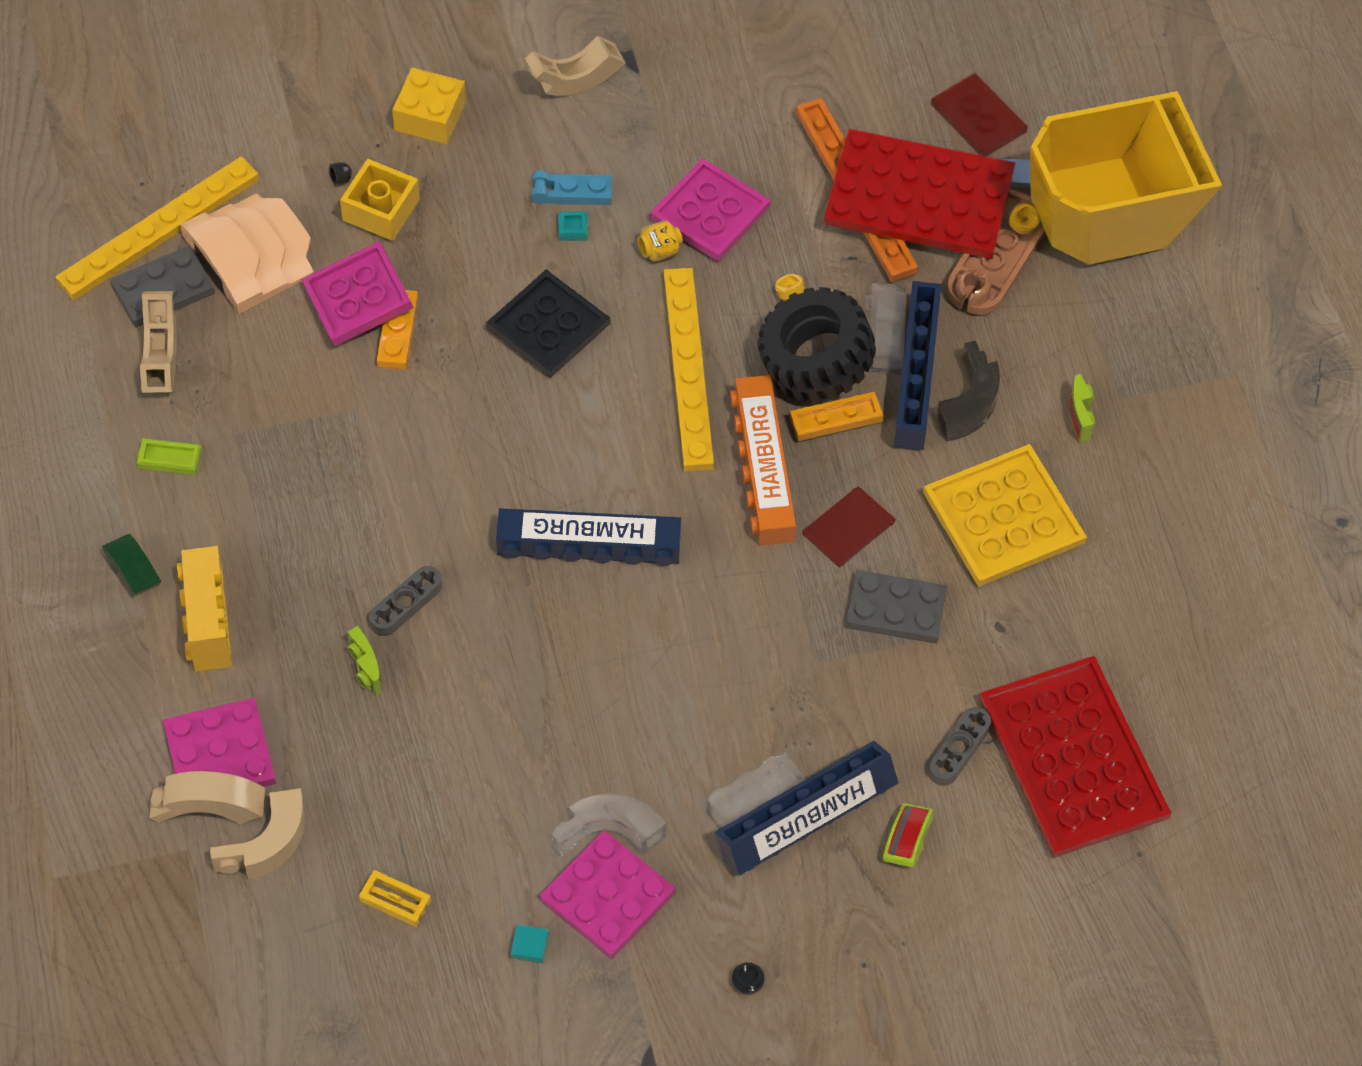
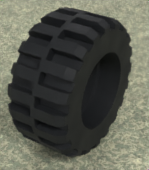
[757,287,876,403]

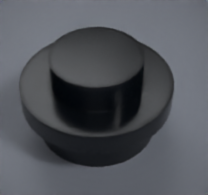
[732,962,765,995]

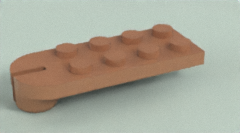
[947,188,1046,315]

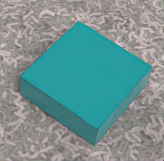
[559,212,588,241]
[511,925,549,964]

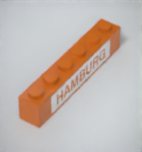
[730,375,796,546]

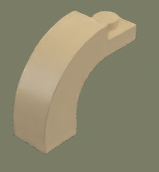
[525,36,626,96]
[140,291,177,393]
[149,771,265,825]
[210,788,305,880]

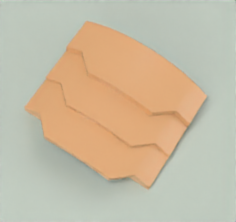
[180,194,314,314]

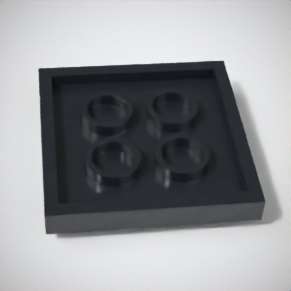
[486,269,610,378]

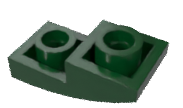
[102,533,161,597]

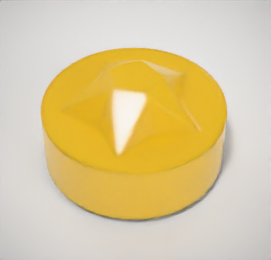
[1009,204,1040,234]
[775,274,805,300]

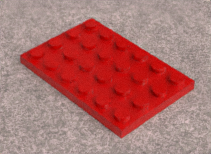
[823,129,1016,259]
[979,655,1172,858]

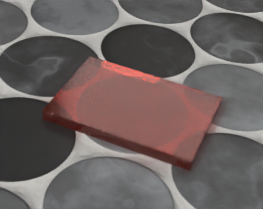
[802,486,896,568]

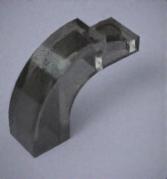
[937,340,1000,442]

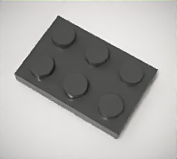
[110,245,215,328]
[846,570,947,644]

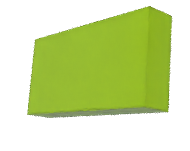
[136,438,202,476]

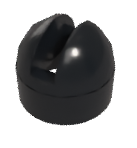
[329,162,352,186]

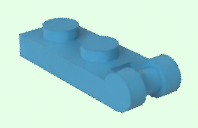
[531,170,612,205]

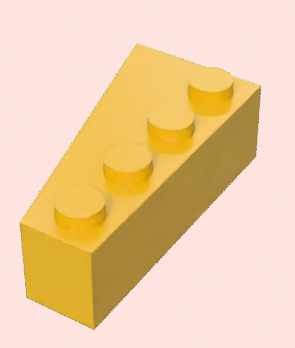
[177,546,232,672]

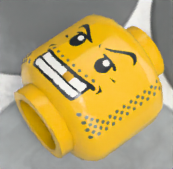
[637,221,683,262]

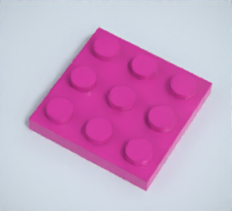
[650,158,771,262]
[302,241,414,346]
[163,697,276,787]
[539,830,676,960]

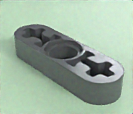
[369,566,442,636]
[929,707,991,786]

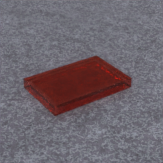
[931,73,1028,156]

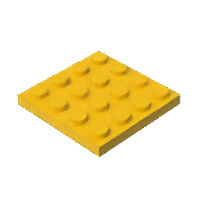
[923,444,1087,587]

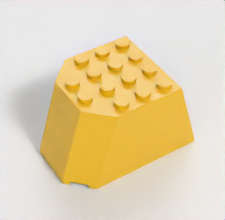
[1030,91,1222,265]

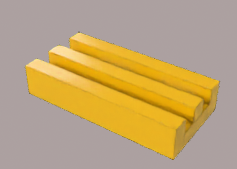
[359,870,431,927]

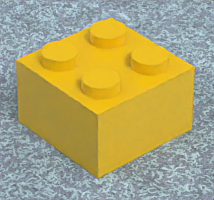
[392,67,466,144]
[340,159,420,241]

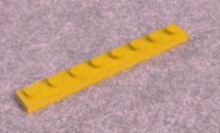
[55,156,260,301]
[664,268,714,472]

